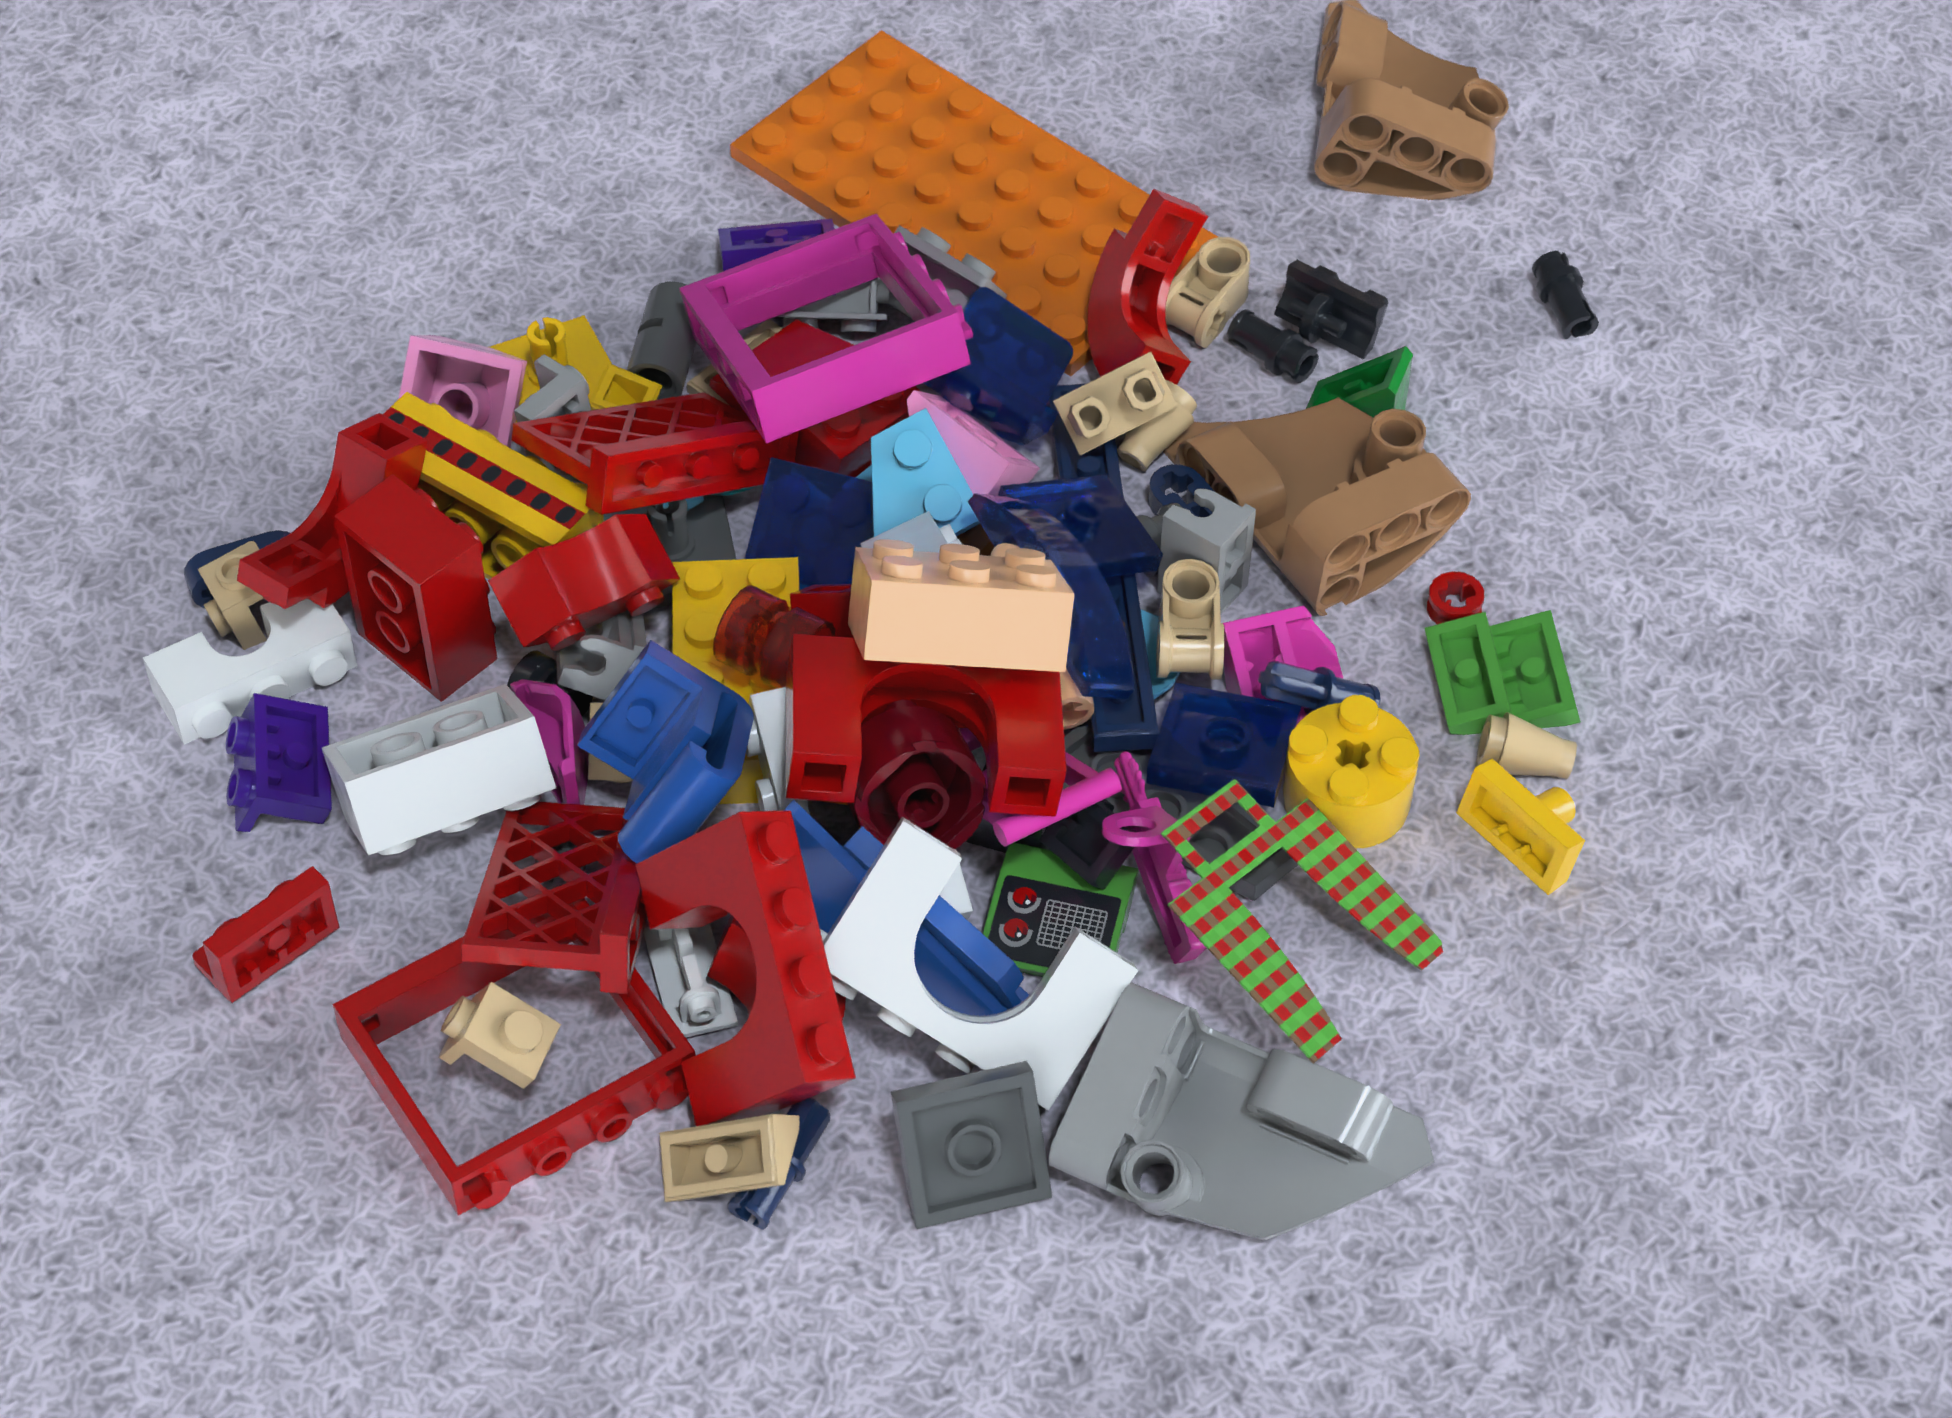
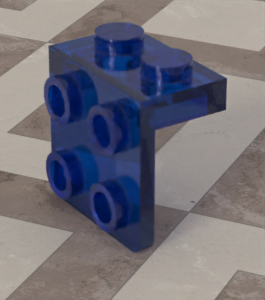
[924,287,1073,446]

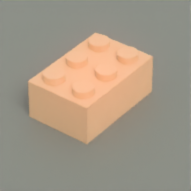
[848,539,1074,672]

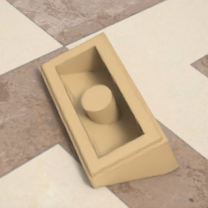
[659,1114,800,1202]

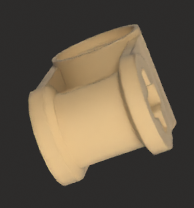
[1166,237,1250,348]
[1156,559,1224,680]

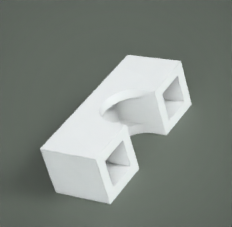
[143,598,357,745]

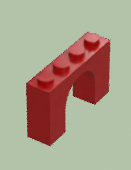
[786,634,1067,817]
[635,811,856,1126]

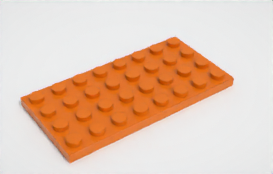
[730,30,1218,377]

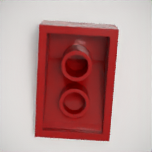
[709,319,922,500]

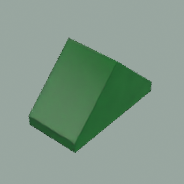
[1306,346,1413,418]

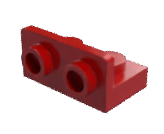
[192,866,340,1004]

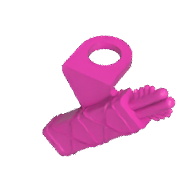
[1102,751,1207,964]

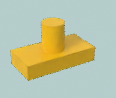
[1456,759,1585,895]

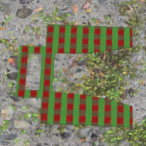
[1161,779,1443,1064]

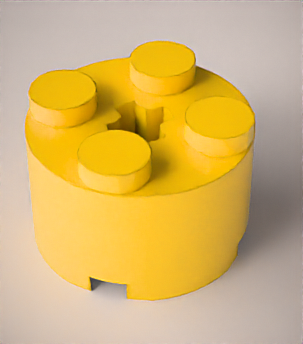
[1283,695,1420,848]

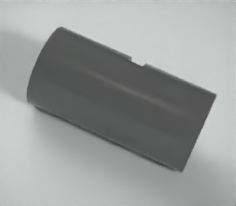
[627,281,696,399]

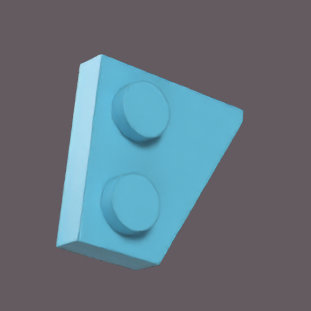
[871,408,986,537]

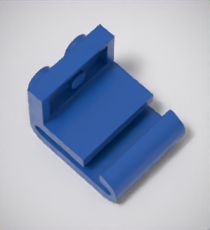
[577,640,754,864]

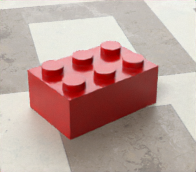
[334,474,498,702]

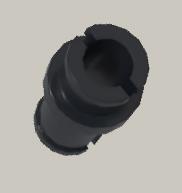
[1532,251,1599,340]
[1227,309,1319,383]

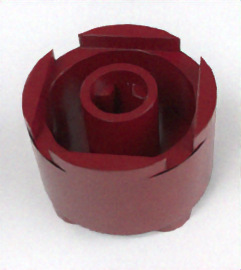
[847,699,987,850]

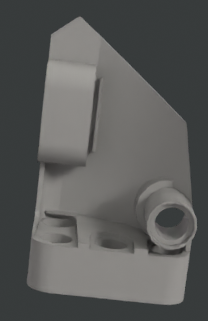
[1048,982,1435,1240]

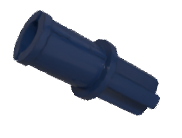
[1258,661,1381,714]
[727,1098,830,1230]

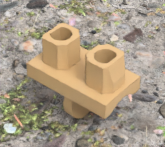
[1053,352,1178,455]

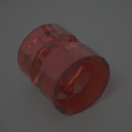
[713,585,836,689]

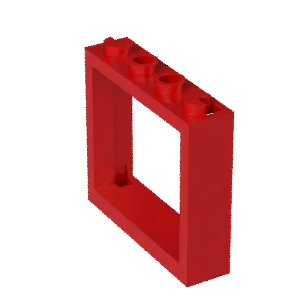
[333,898,696,1216]

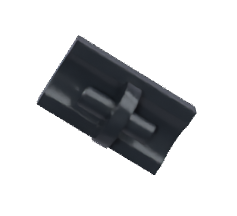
[1274,260,1388,359]

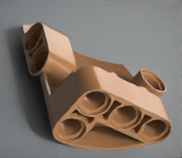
[1314,0,1509,200]
[1163,398,1471,616]

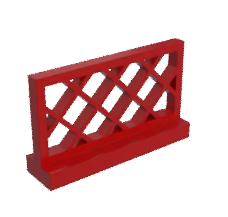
[511,392,799,515]
[462,801,647,994]

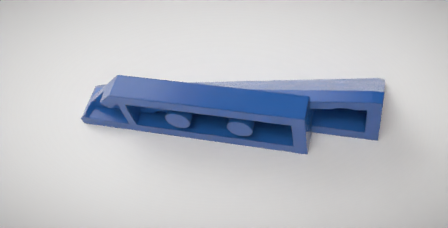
[783,800,1029,1016]

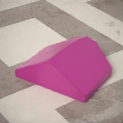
[1223,605,1344,747]
[510,679,589,805]

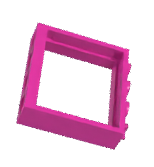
[679,214,973,443]

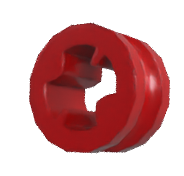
[1427,571,1485,624]

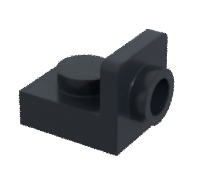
[1039,799,1136,890]

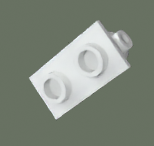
[643,923,738,1038]

